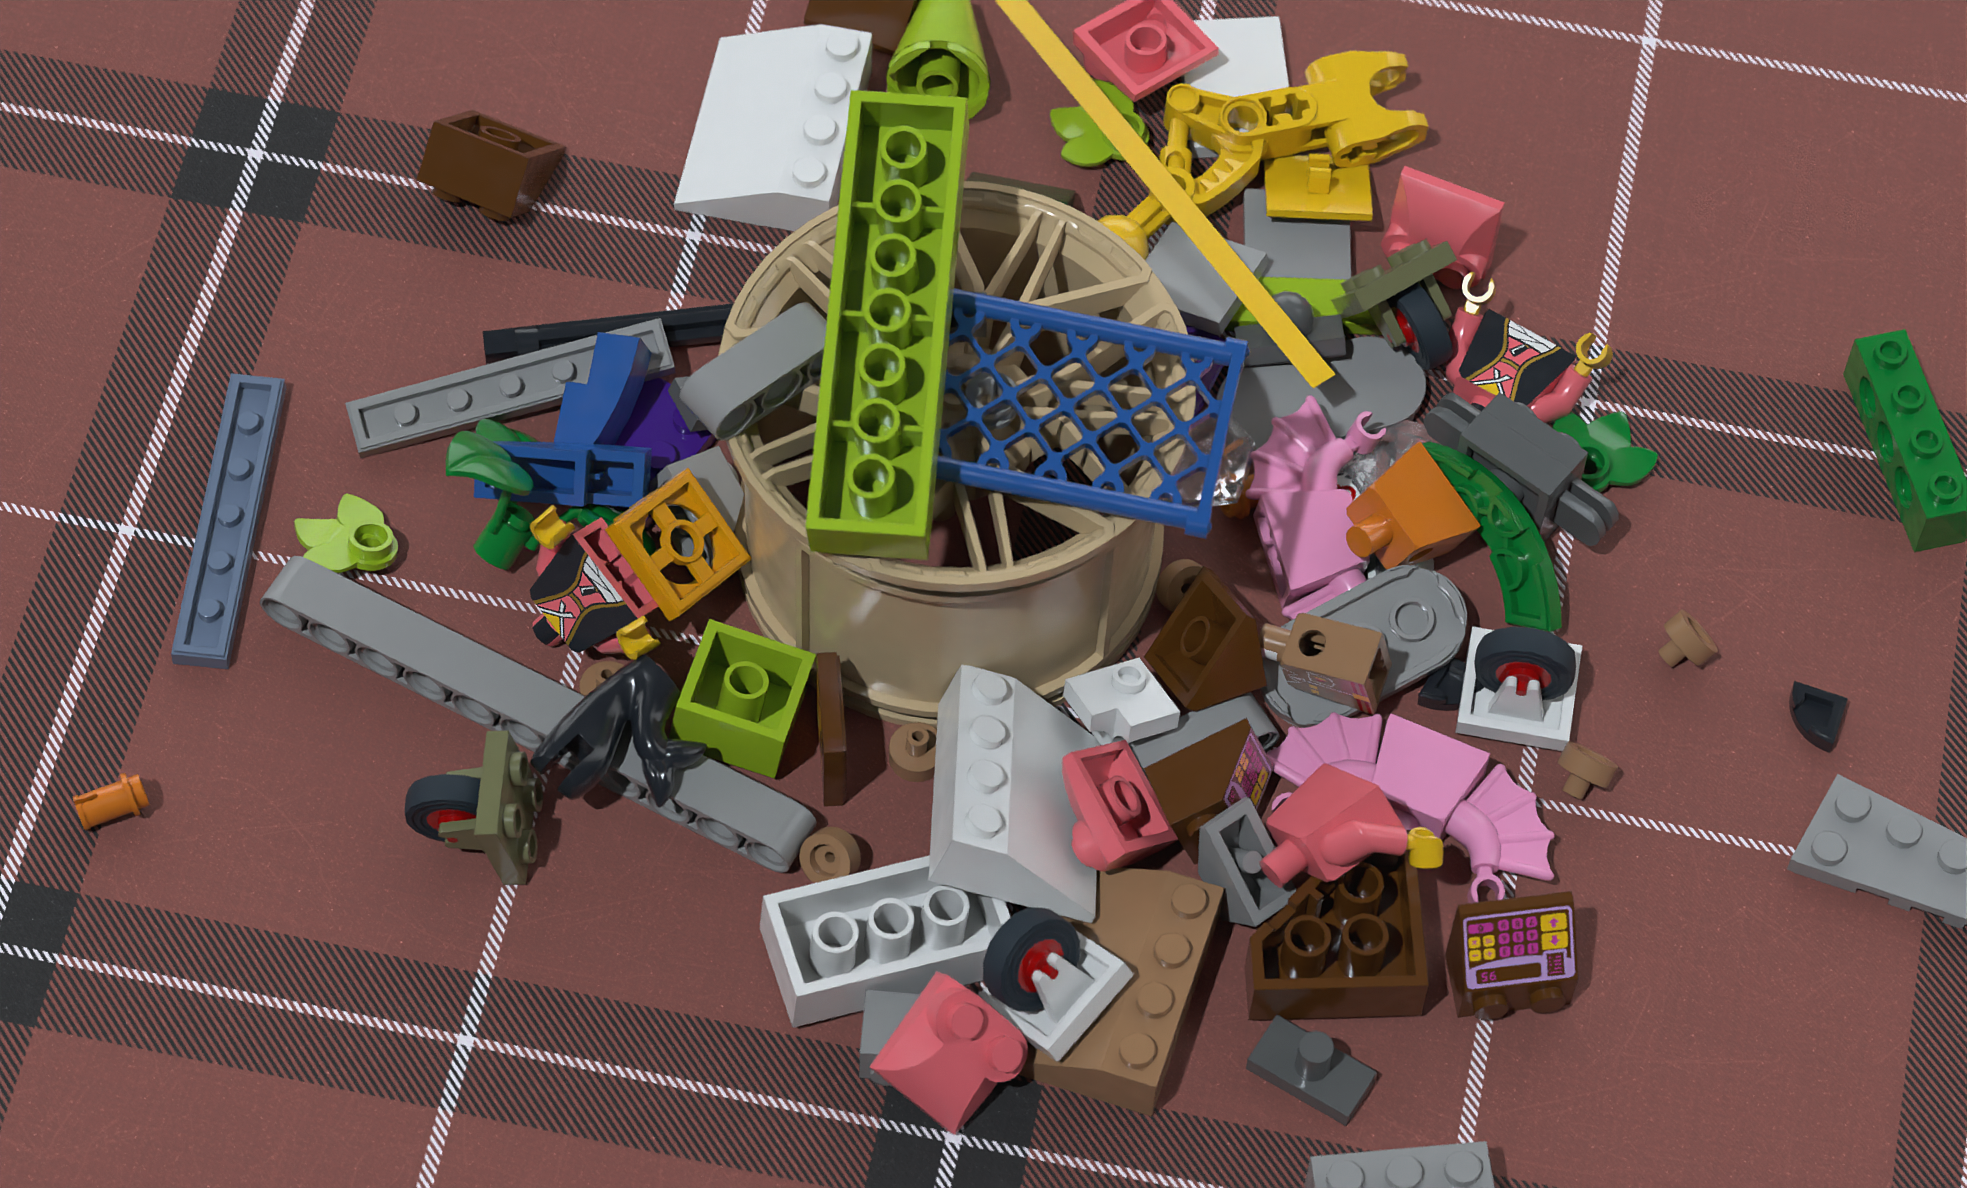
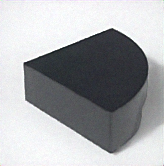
[1417,658,1484,711]
[1789,681,1848,753]

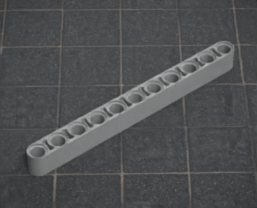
[260,556,817,873]

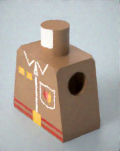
[1259,613,1392,715]

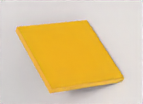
[1263,153,1373,221]

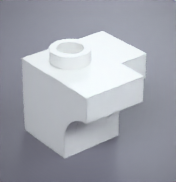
[1063,658,1180,745]

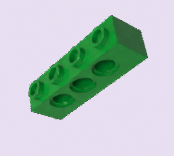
[1843,329,1967,552]

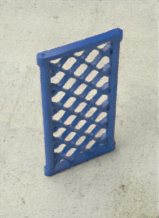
[936,288,1250,539]

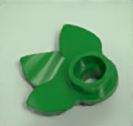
[1552,411,1658,493]

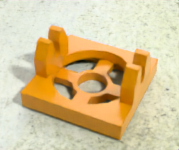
[604,468,752,621]

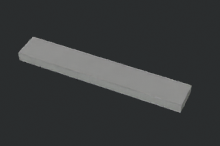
[345,318,676,458]

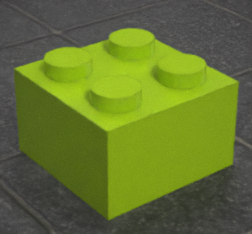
[669,619,816,779]

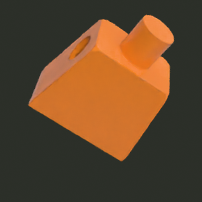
[1346,441,1481,570]

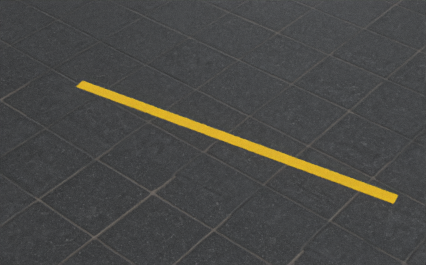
[995,0,1336,388]

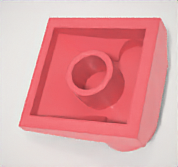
[1073,0,1219,102]
[1381,166,1505,289]
[1062,740,1179,872]
[870,972,1028,1135]

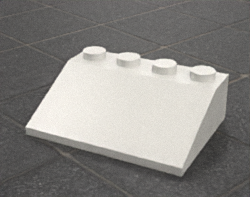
[674,24,872,231]
[928,665,1100,923]

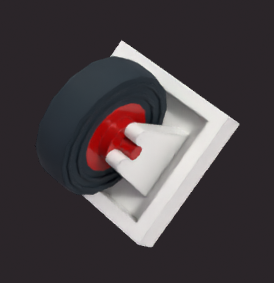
[1455,626,1582,751]
[978,907,1134,1062]

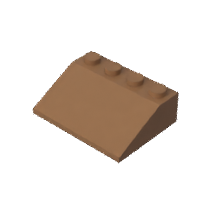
[1017,868,1224,1117]

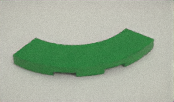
[1422,441,1562,632]

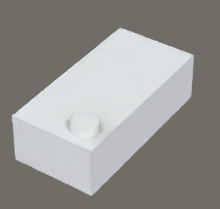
[760,855,1011,1028]

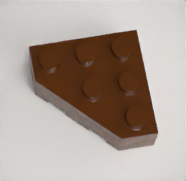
[1244,830,1429,1020]

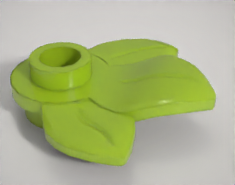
[1050,79,1149,166]
[294,493,398,573]

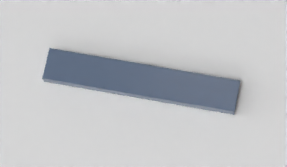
[171,373,286,669]

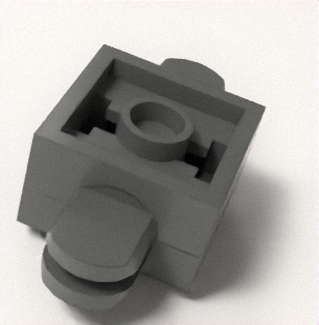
[1424,392,1619,546]

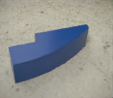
[554,332,652,445]
[474,441,652,507]

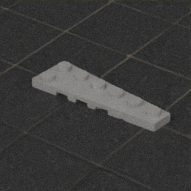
[1787,774,1967,929]

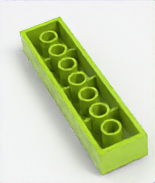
[805,90,969,560]

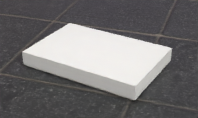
[1181,16,1289,158]

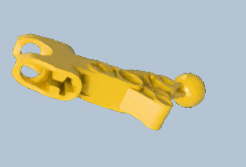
[1097,51,1428,260]

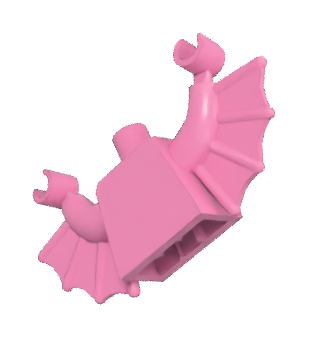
[1246,395,1386,620]
[1266,712,1554,903]

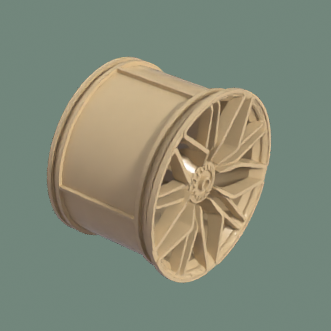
[718,181,1196,729]

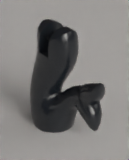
[530,654,707,808]

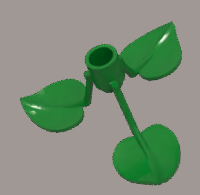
[445,419,657,570]

